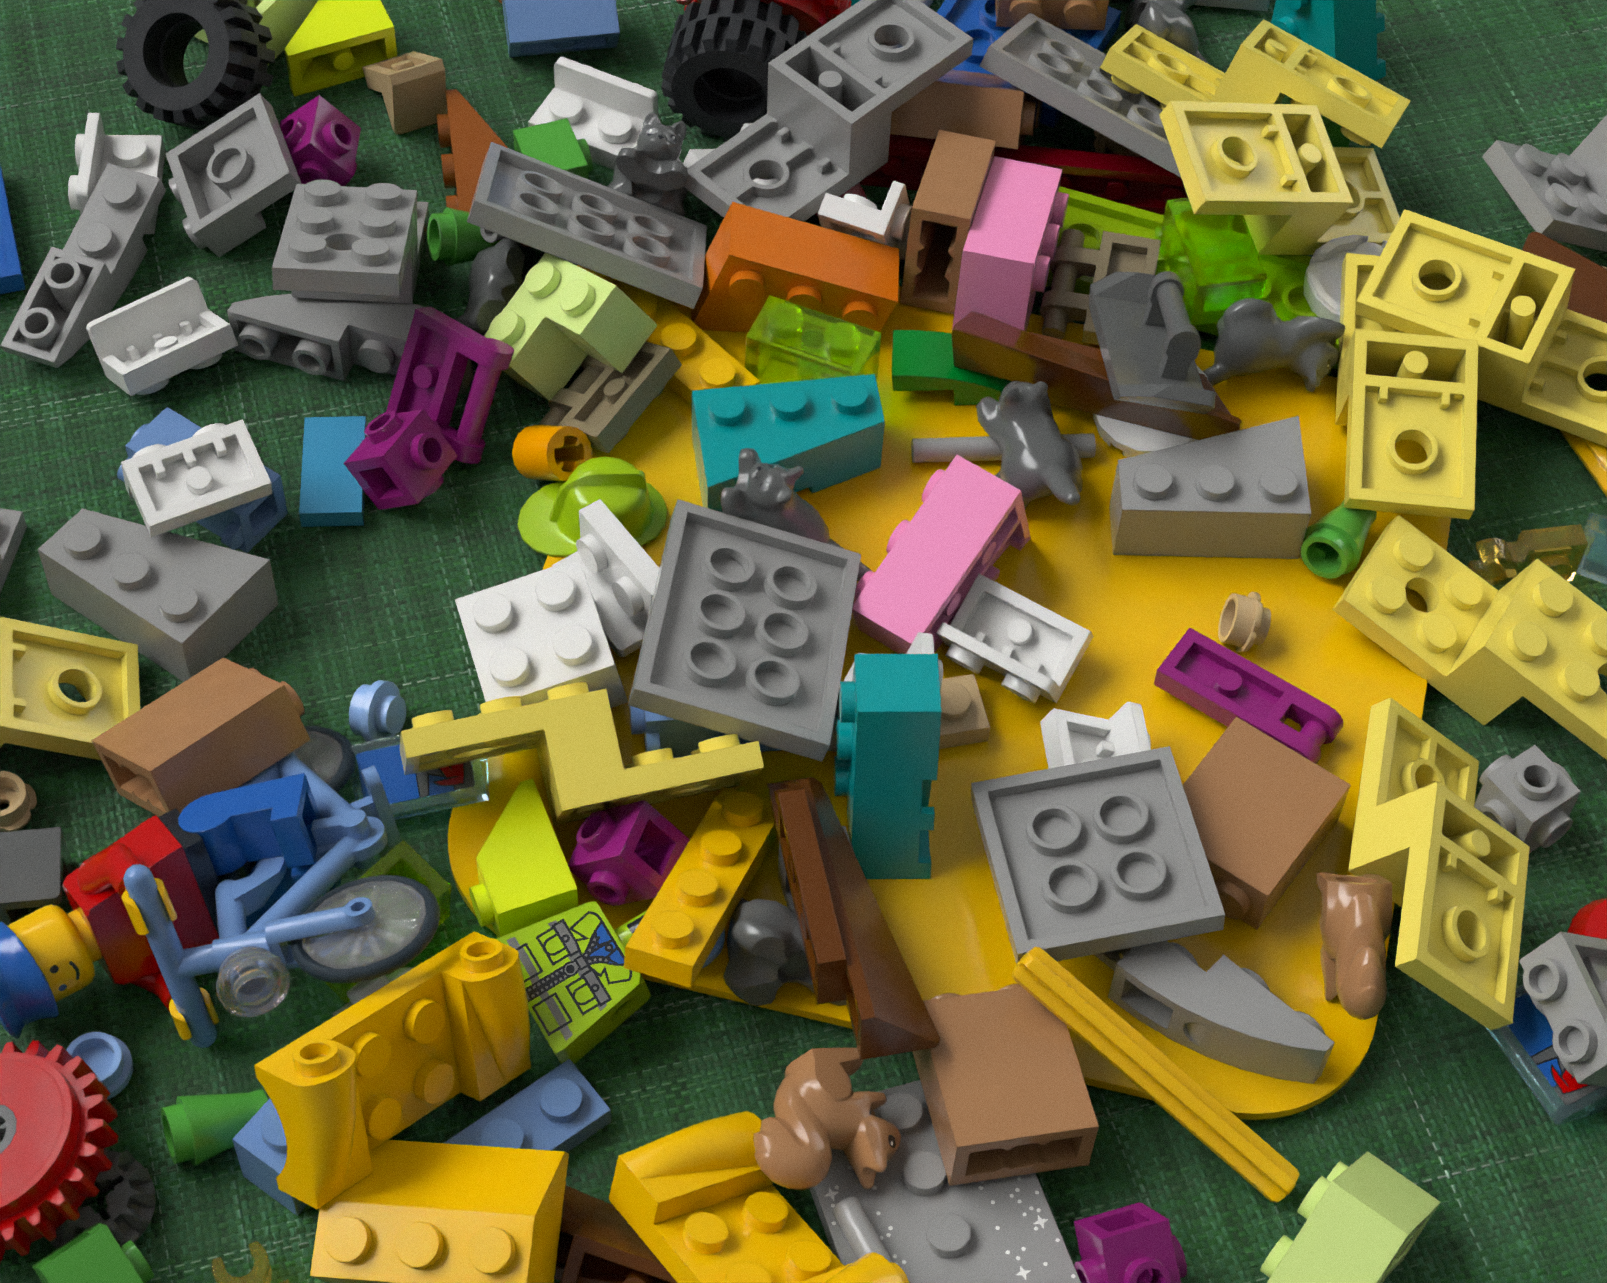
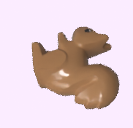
[1317,872,1392,1021]
[753,1048,901,1190]

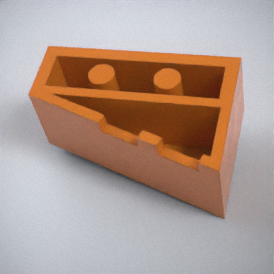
[691,202,899,338]

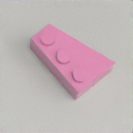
[952,156,1069,332]
[852,455,1031,654]

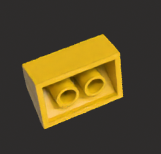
[310,1140,569,1283]

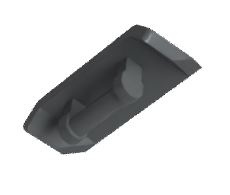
[1089,271,1216,414]

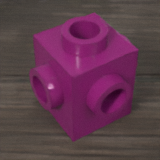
[280,95,361,186]
[344,408,458,510]
[568,800,690,906]
[1074,1202,1187,1283]

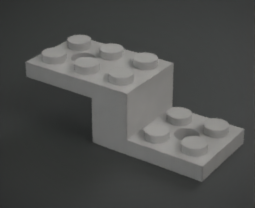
[684,0,973,222]
[1482,115,1607,252]
[272,180,429,304]

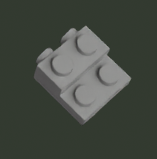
[166,93,301,257]
[1519,932,1607,1087]

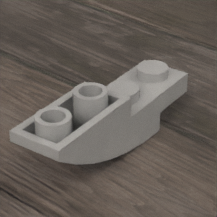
[0,163,166,368]
[227,293,473,394]
[1094,941,1335,1084]

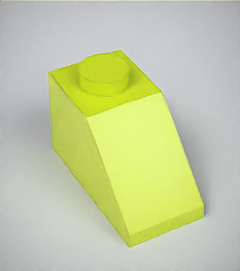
[285,0,397,97]
[469,778,578,938]

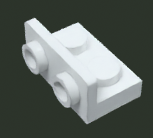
[528,57,658,170]
[68,113,166,234]
[818,181,912,264]
[121,419,272,537]
[552,499,659,657]

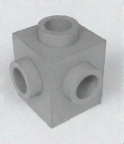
[1474,745,1581,853]

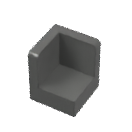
[0,827,73,925]

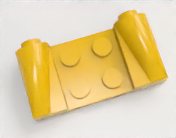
[254,931,531,1210]
[609,1111,909,1283]

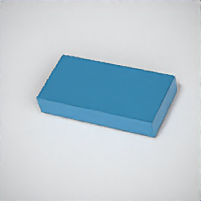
[299,416,367,527]

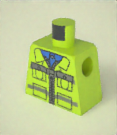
[496,901,651,1064]

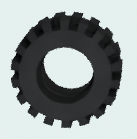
[116,0,275,131]
[661,0,807,141]

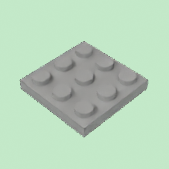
[971,746,1225,964]

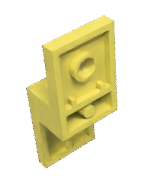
[1100,19,1410,148]
[1159,101,1400,255]
[1355,209,1607,447]
[1335,253,1479,520]
[1332,515,1607,760]
[0,617,140,760]
[399,682,764,826]
[1348,697,1530,1030]

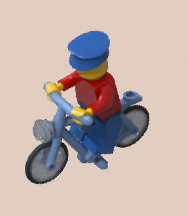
[0,726,440,1048]

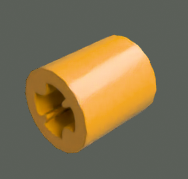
[512,425,592,482]

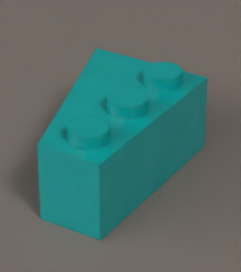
[1271,0,1386,81]
[692,374,885,513]
[833,654,942,879]

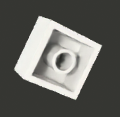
[455,558,628,708]

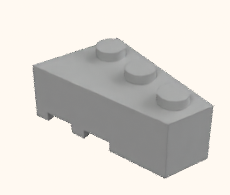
[1109,416,1311,559]
[38,508,278,682]

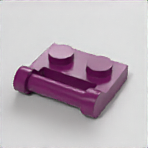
[386,306,514,464]

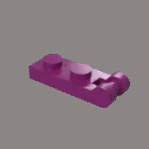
[1153,627,1343,764]

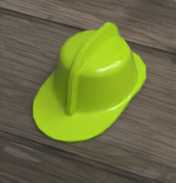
[517,456,667,557]

